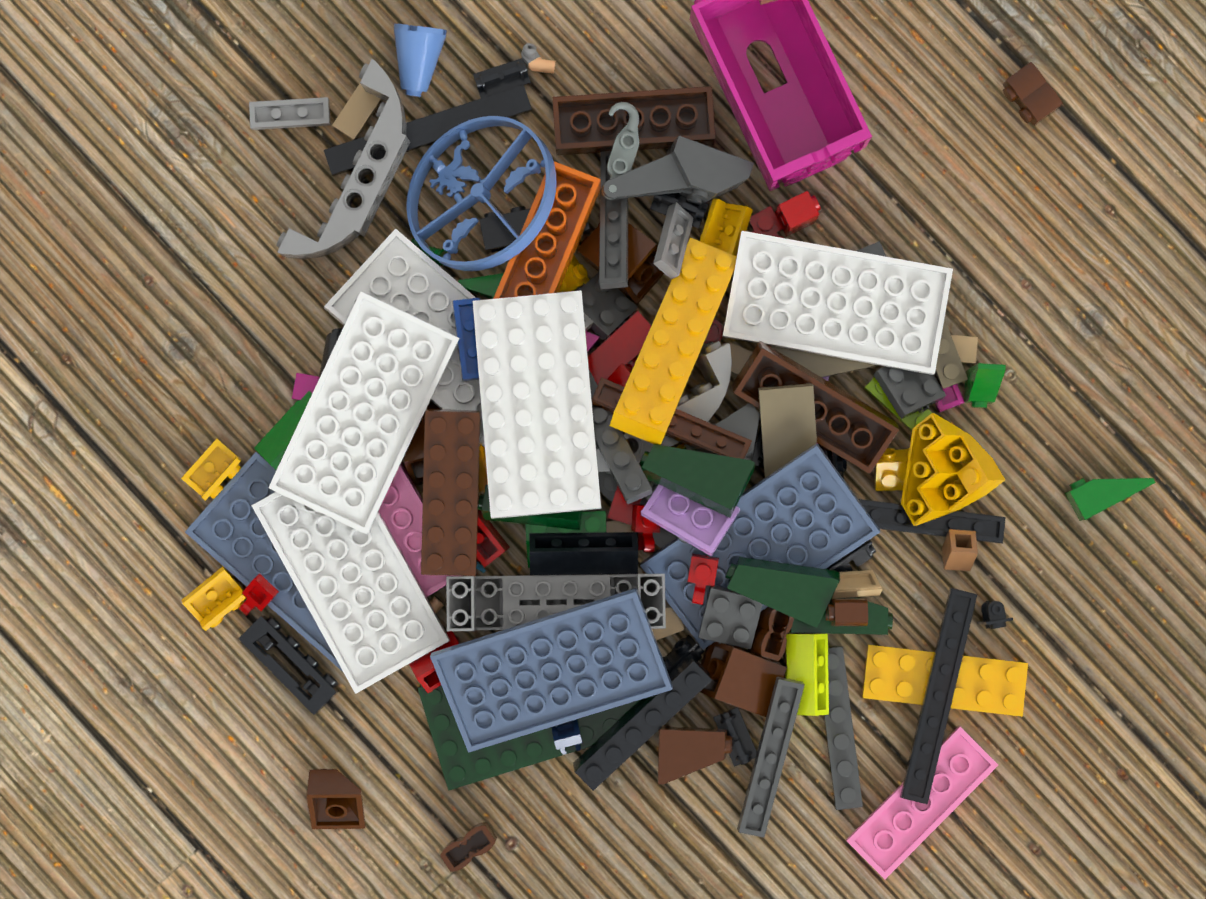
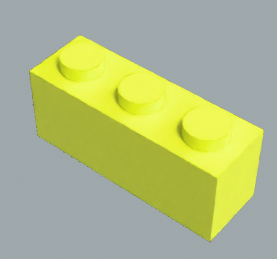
[785,633,829,716]

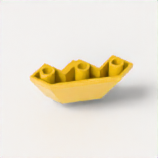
[901,413,1005,526]

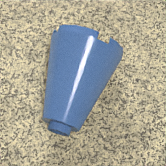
[394,23,447,97]

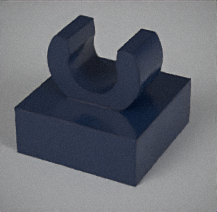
[551,719,583,755]

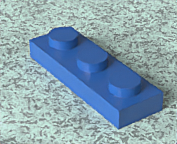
[452,298,480,382]

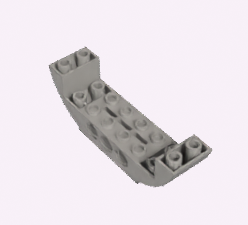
[276,59,410,259]
[596,341,732,475]
[446,574,666,631]

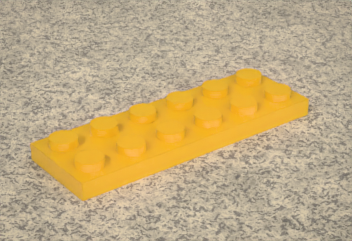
[862,644,1028,717]

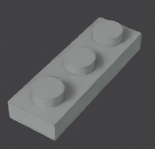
[249,97,331,130]
[653,202,694,279]

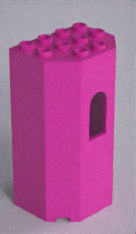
[689,0,872,191]

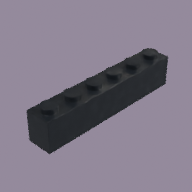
[573,654,712,791]

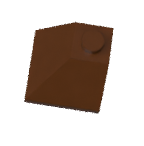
[307,769,366,829]

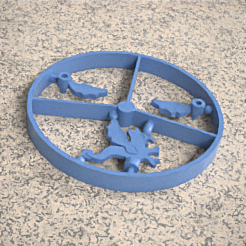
[407,116,557,271]

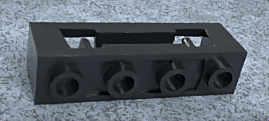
[238,616,340,715]

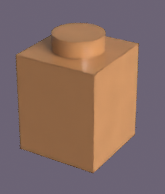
[942,529,978,571]

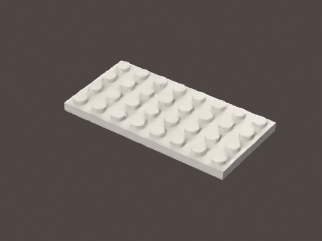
[324,229,485,447]
[722,231,953,375]
[268,291,460,534]
[473,291,601,519]
[251,492,450,694]

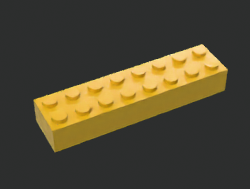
[609,237,737,445]

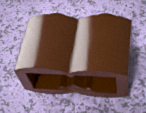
[1003,62,1063,126]
[825,599,868,626]
[748,607,794,661]
[440,822,497,872]

